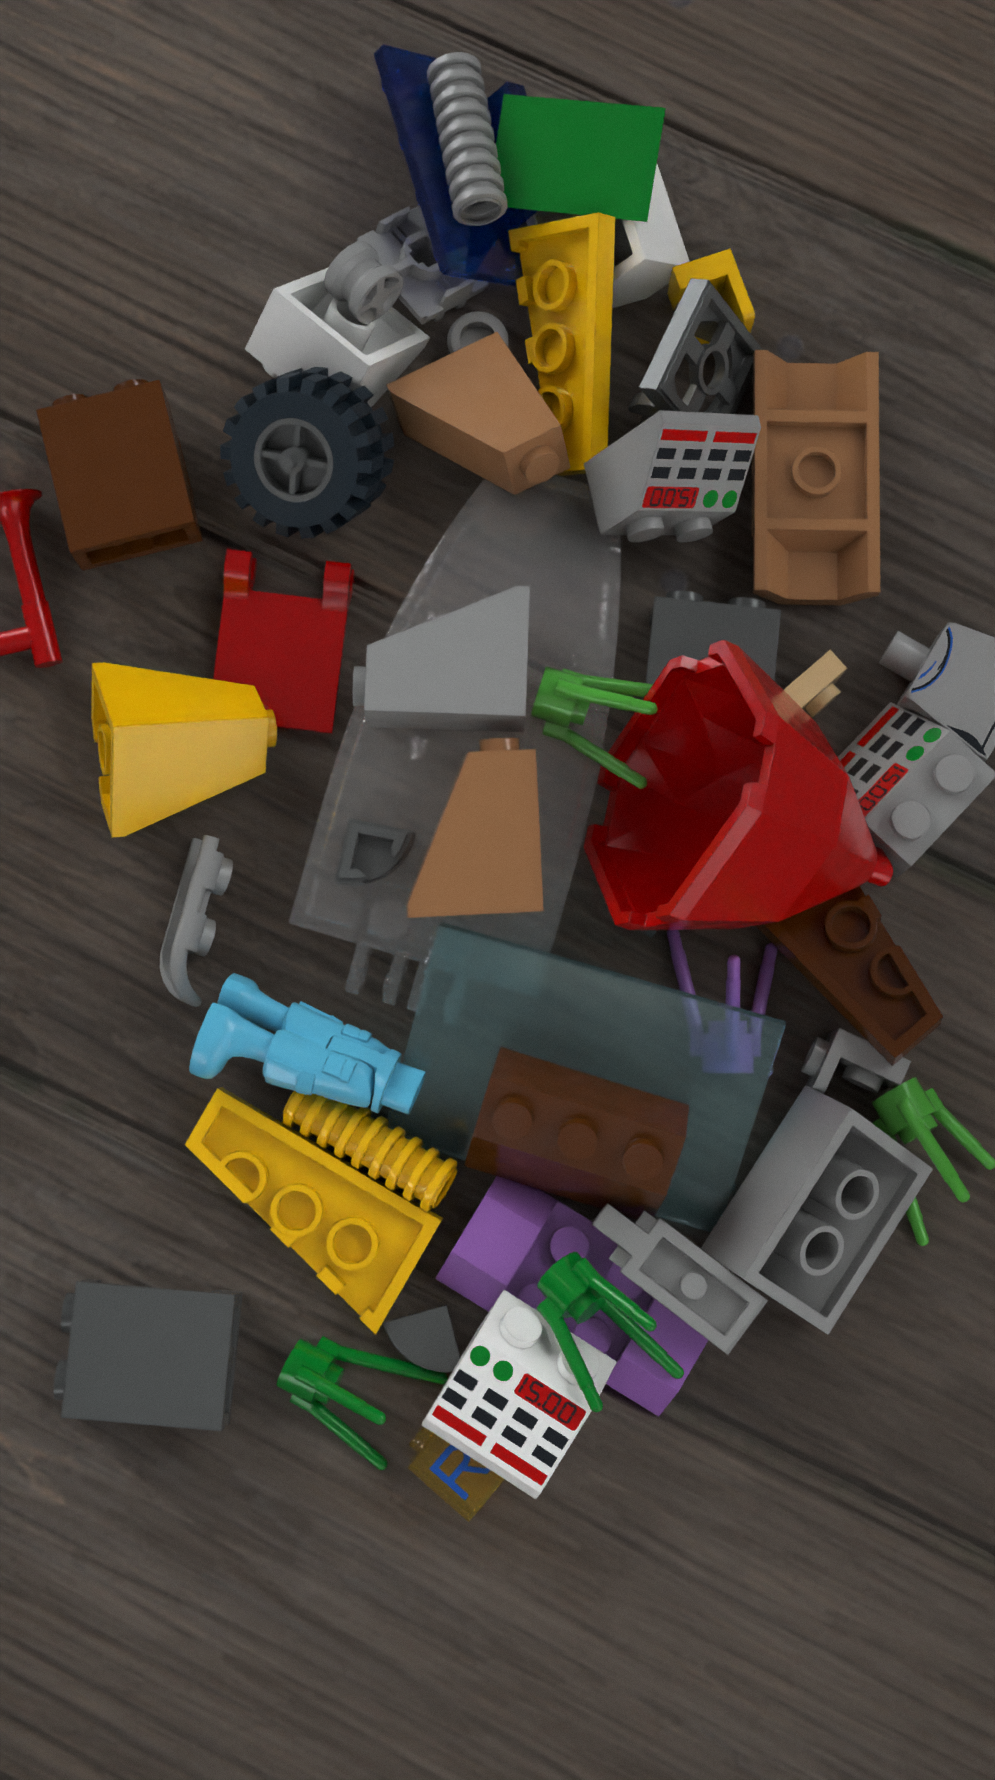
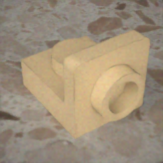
[784,649,847,718]

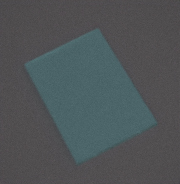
[388,922,786,1232]

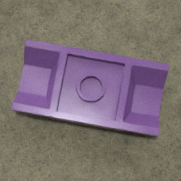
[435,1176,708,1417]

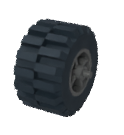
[220,367,394,539]

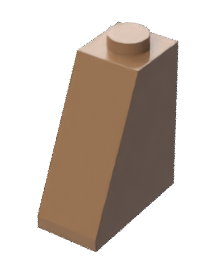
[386,332,571,495]
[406,738,544,918]

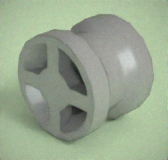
[324,241,404,324]

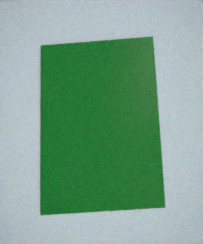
[496,94,666,222]

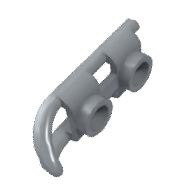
[160,835,233,1007]

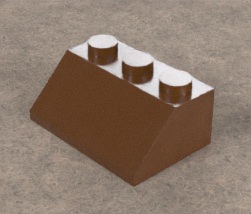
[464,1047,689,1220]

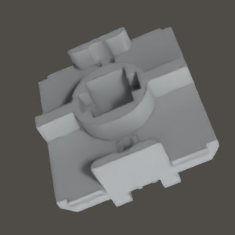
[354,206,491,325]

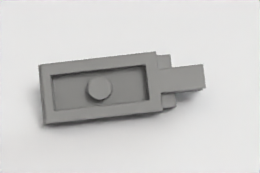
[592,1203,768,1355]

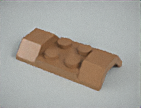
[752,350,881,606]

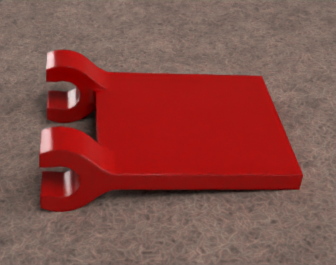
[213,549,355,734]

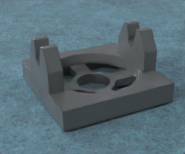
[628,278,763,423]

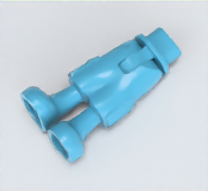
[189,973,426,1115]

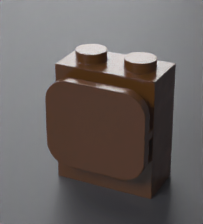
[36,379,203,571]

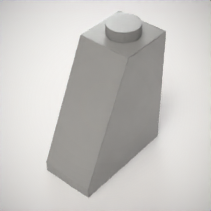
[353,586,530,732]

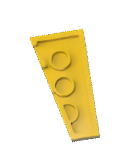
[508,212,615,476]

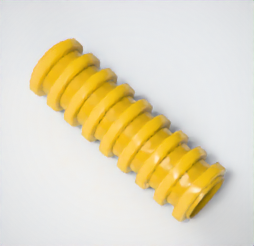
[283,1091,458,1212]

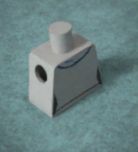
[879,622,995,762]

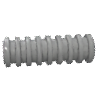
[427,52,508,226]

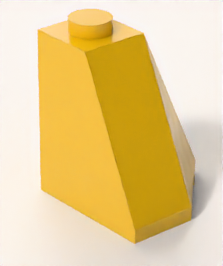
[91,662,277,838]

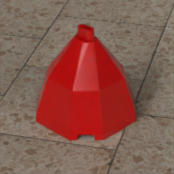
[583,640,893,930]

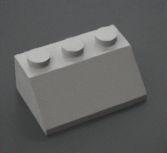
[701,1085,933,1334]

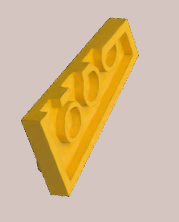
[185,1087,443,1335]

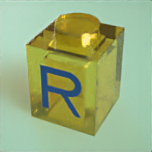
[408,1426,505,1522]

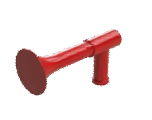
[0,489,63,668]

